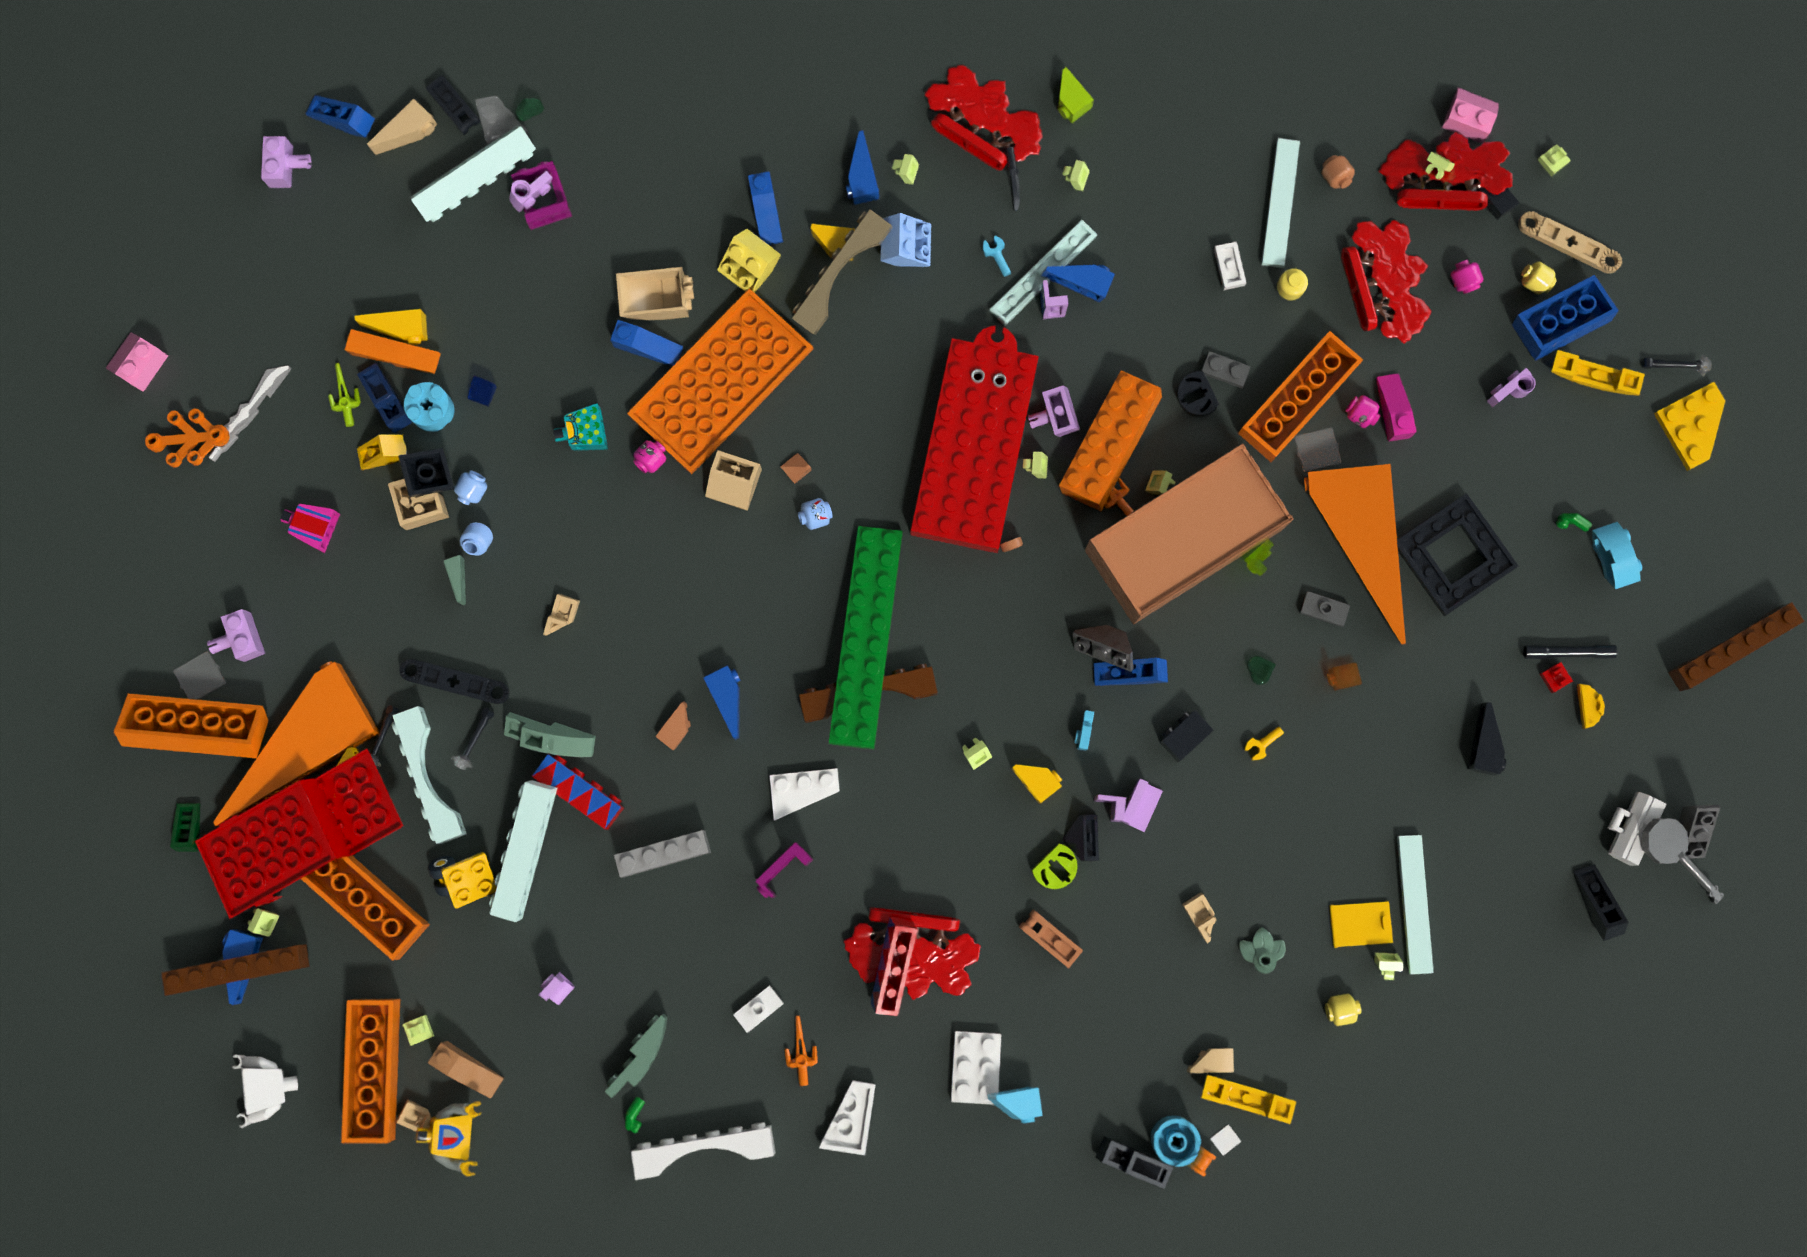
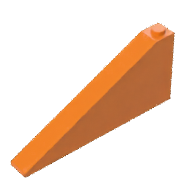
[1304,464,1406,644]
[213,661,380,826]

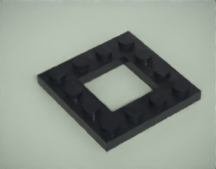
[1397,493,1519,616]

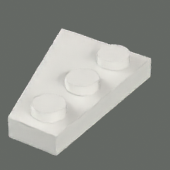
[770,769,840,821]
[819,1081,875,1155]

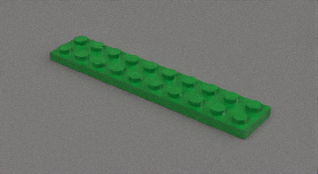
[829,526,903,749]

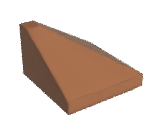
[781,453,812,484]

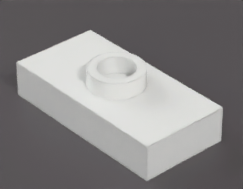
[1214,242,1246,290]
[734,986,784,1033]

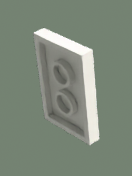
[951,1031,1001,1105]

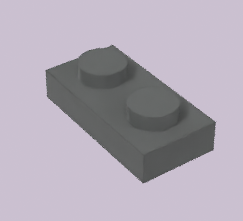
[1202,351,1251,389]

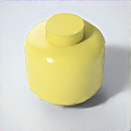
[1521,262,1556,295]
[1277,268,1308,300]
[1325,994,1361,1026]

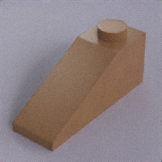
[428,1041,504,1098]

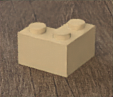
[388,479,449,530]

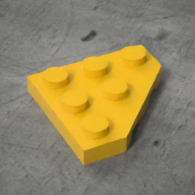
[1654,382,1725,471]

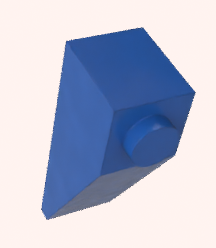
[306,96,375,138]
[845,130,879,205]
[748,172,783,245]
[1041,265,1115,302]
[610,320,683,367]
[1094,658,1168,686]
[704,666,741,740]
[222,929,263,1005]

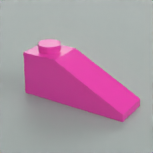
[1376,374,1416,442]

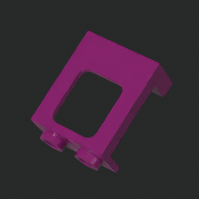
[511,161,572,230]
[755,842,814,898]

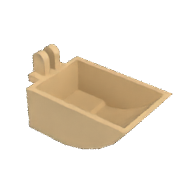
[616,267,694,320]

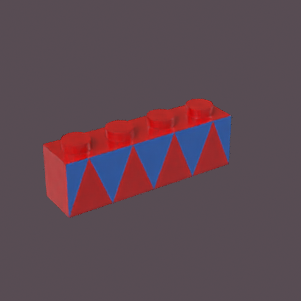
[532,754,624,830]
[870,917,918,1016]

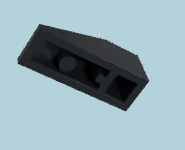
[1468,702,1506,776]
[1573,864,1629,941]

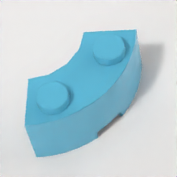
[1592,522,1642,589]

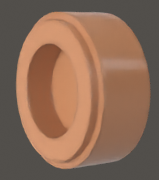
[1000,537,1023,553]

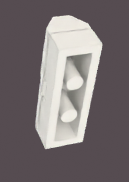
[1608,792,1666,866]

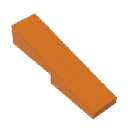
[345,329,441,374]

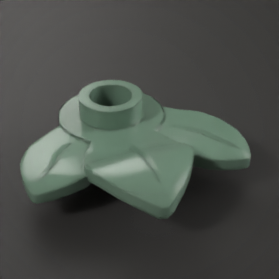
[1239,928,1286,974]

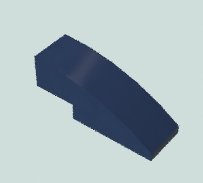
[357,363,413,434]

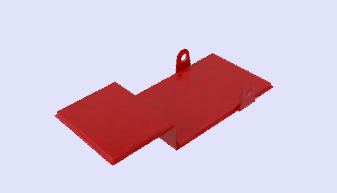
[195,749,403,919]

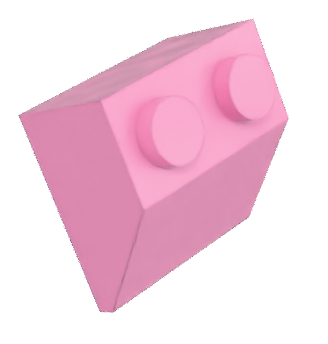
[1442,88,1499,143]
[106,332,168,392]

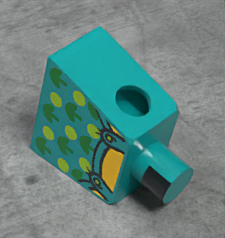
[553,404,608,450]

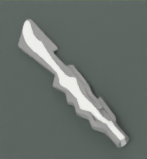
[208,366,291,462]

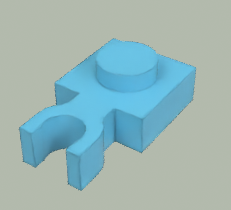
[1074,710,1094,751]

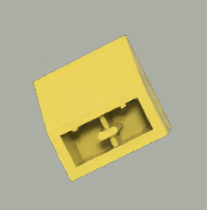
[717,229,781,293]

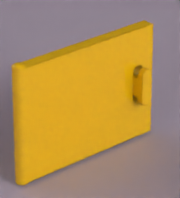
[1330,902,1393,948]

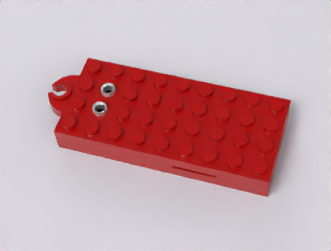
[911,326,1039,553]

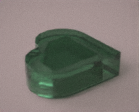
[515,98,544,121]
[1247,656,1276,685]

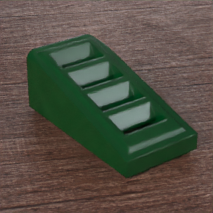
[170,803,201,852]

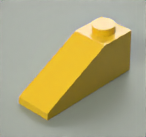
[355,309,428,345]

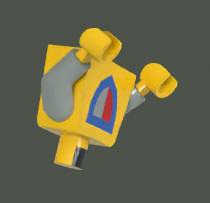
[416,1101,482,1176]

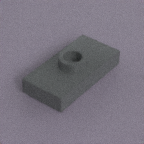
[1300,591,1350,627]

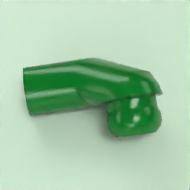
[1556,513,1592,532]
[625,1097,645,1133]

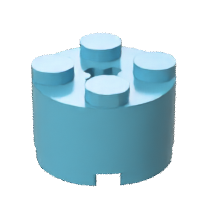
[404,382,454,432]
[1151,1116,1201,1167]

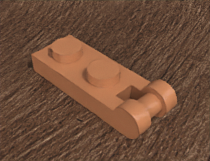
[1019,910,1083,968]

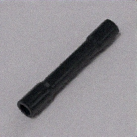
[1523,645,1617,659]

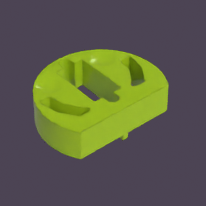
[1031,844,1077,889]

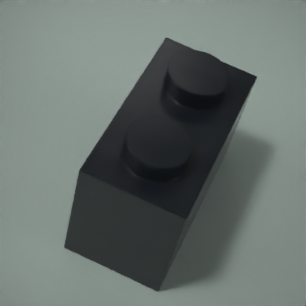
[1159,710,1214,762]

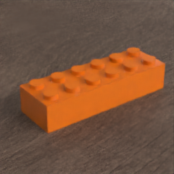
[1238,331,1363,462]
[1059,370,1162,511]
[114,694,269,758]
[301,855,430,961]
[341,999,400,1143]

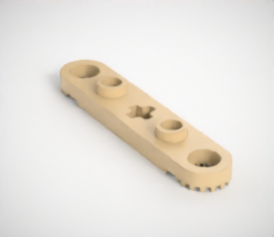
[1518,211,1622,274]

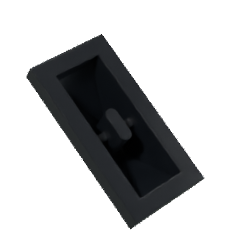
[1063,815,1099,861]

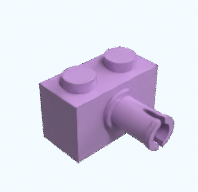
[261,137,311,188]
[1028,386,1080,437]
[207,609,265,662]

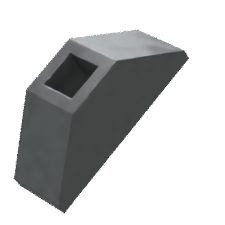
[1073,625,1133,672]
[1679,805,1720,858]

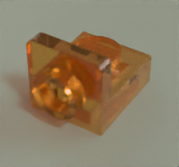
[1327,663,1362,691]

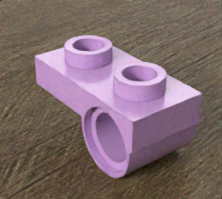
[509,171,552,212]
[1487,368,1536,407]
[539,972,575,1005]

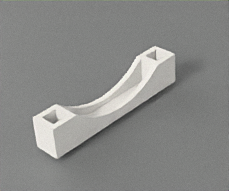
[631,1122,775,1180]

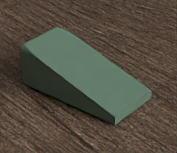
[444,555,466,605]

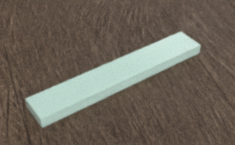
[1261,138,1300,268]
[989,220,1097,326]
[1397,835,1433,974]

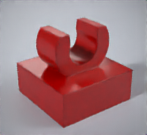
[1540,662,1573,693]

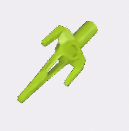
[328,363,361,427]

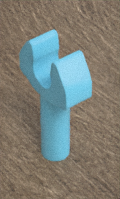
[983,236,1011,277]

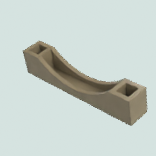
[792,209,893,335]

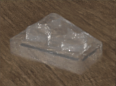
[475,96,528,143]

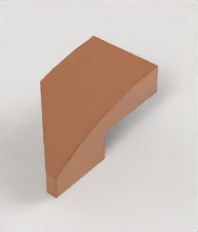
[656,701,691,750]

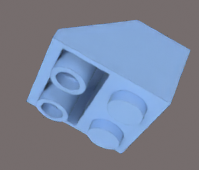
[881,213,931,267]

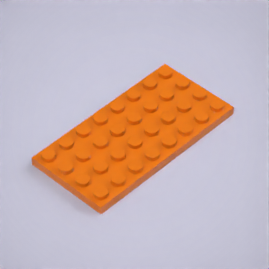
[627,288,813,475]

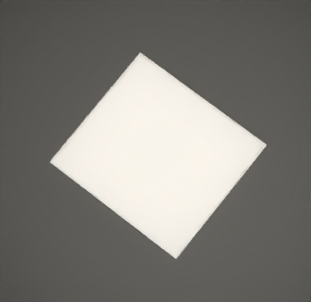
[1210,1125,1241,1155]

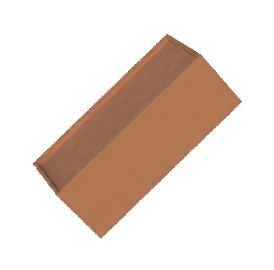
[1085,444,1293,625]

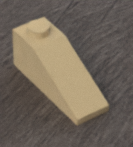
[367,99,437,155]

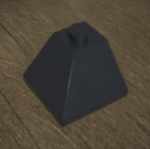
[398,448,454,497]

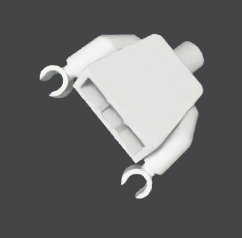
[232,1055,298,1128]

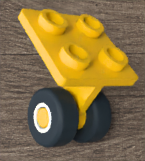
[428,852,497,909]

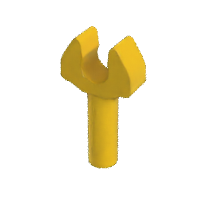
[1244,726,1284,761]

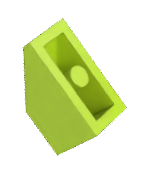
[1058,67,1094,123]

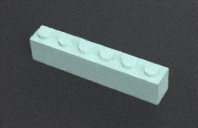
[410,125,536,222]
[489,780,557,922]

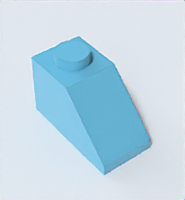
[987,1087,1042,1123]

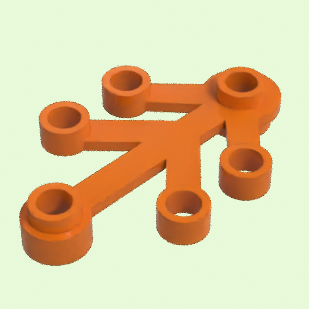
[145,409,230,468]

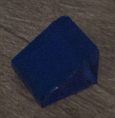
[468,376,497,407]

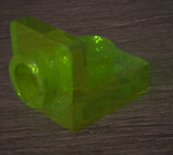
[1245,539,1274,576]

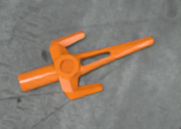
[1104,478,1134,516]
[785,1016,818,1086]

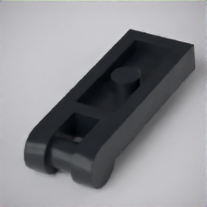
[425,75,481,135]

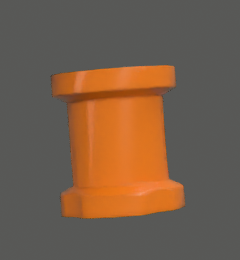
[1187,1146,1217,1177]

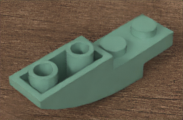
[504,712,596,757]
[605,1014,667,1098]

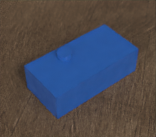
[1512,275,1619,361]

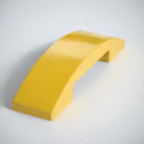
[1551,350,1645,396]
[1201,1075,1296,1124]

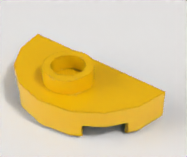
[1577,684,1605,729]

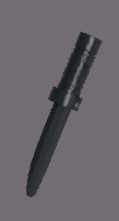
[1005,147,1020,211]

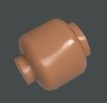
[1322,155,1355,189]

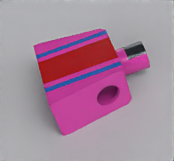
[281,504,340,553]

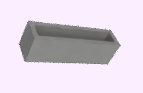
[614,830,711,878]

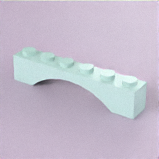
[392,706,467,844]

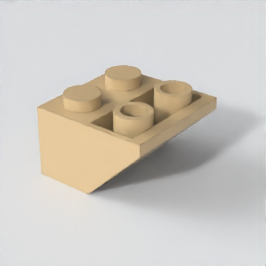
[705,450,762,511]

